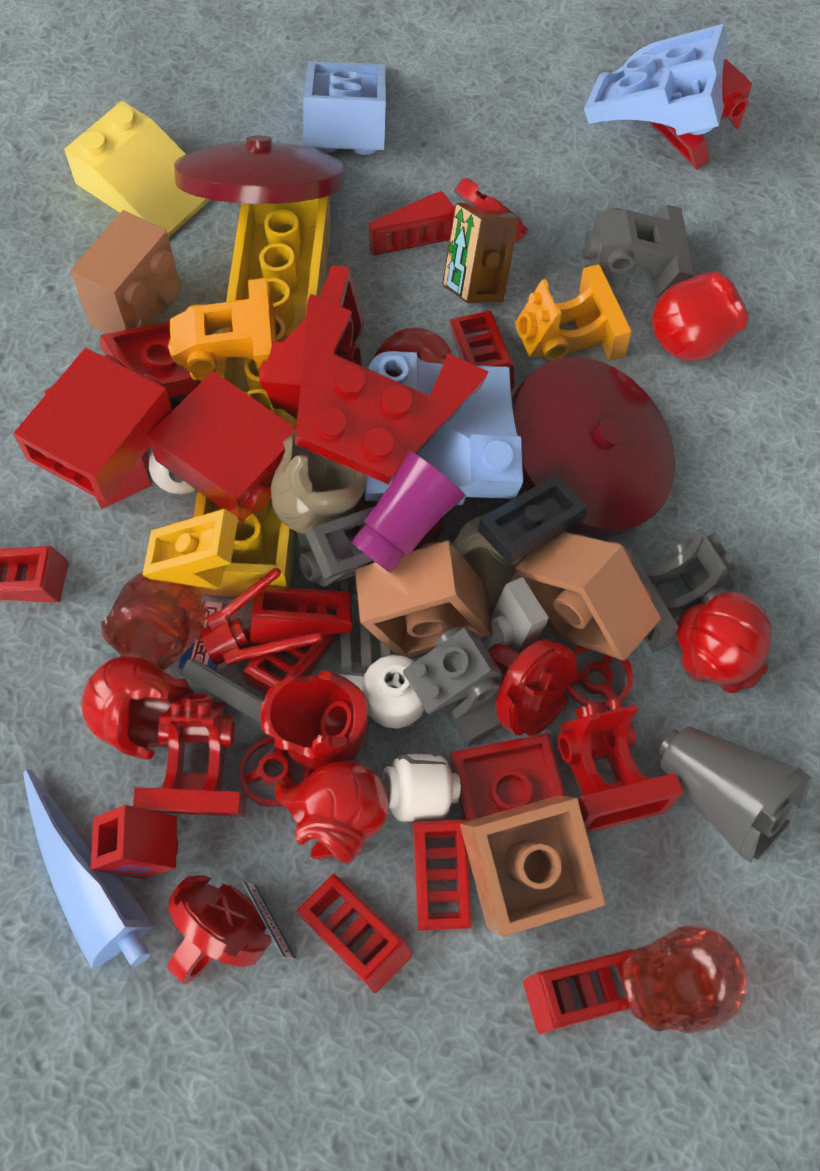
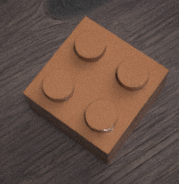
[70,210,181,333]
[515,532,661,661]
[355,540,492,658]
[460,796,606,937]

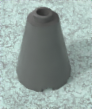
[658,726,812,863]

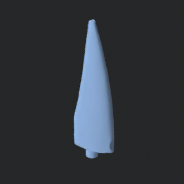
[23,769,153,968]

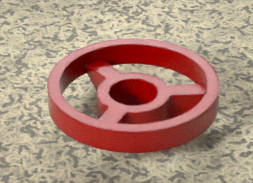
[566,646,633,709]
[239,737,310,807]

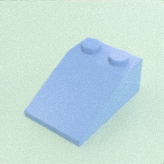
[303,61,386,155]

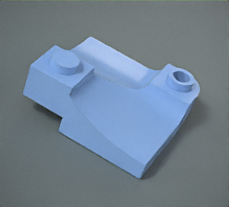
[584,24,728,136]
[365,351,523,505]

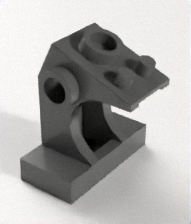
[582,205,694,299]
[297,506,375,587]
[625,528,736,653]
[403,627,503,746]

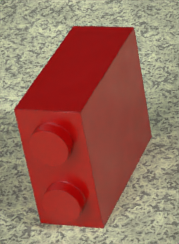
[13,347,173,503]
[147,371,296,523]

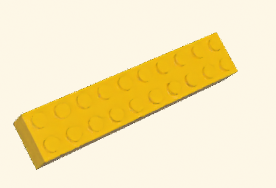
[192,196,331,597]

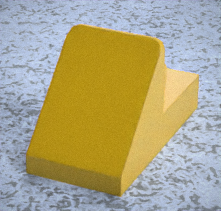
[142,509,238,589]

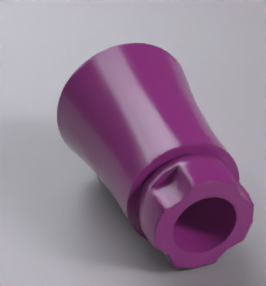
[352,451,466,573]

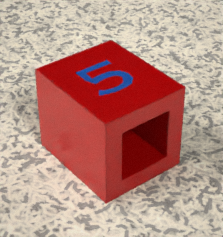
[90,805,178,879]

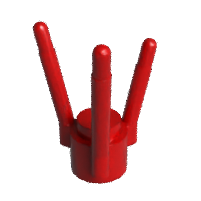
[200,568,324,667]

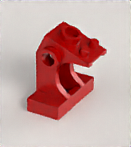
[648,59,752,170]
[133,693,247,817]
[558,698,683,833]

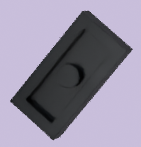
[478,475,588,565]

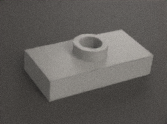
[487,577,549,654]

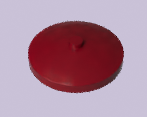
[174,135,344,204]
[511,357,675,536]

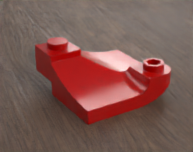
[259,266,364,420]

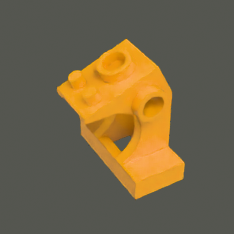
[515,264,632,361]
[168,278,277,382]

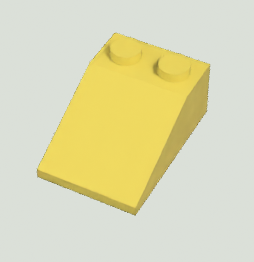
[64,101,210,238]

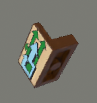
[442,203,519,303]

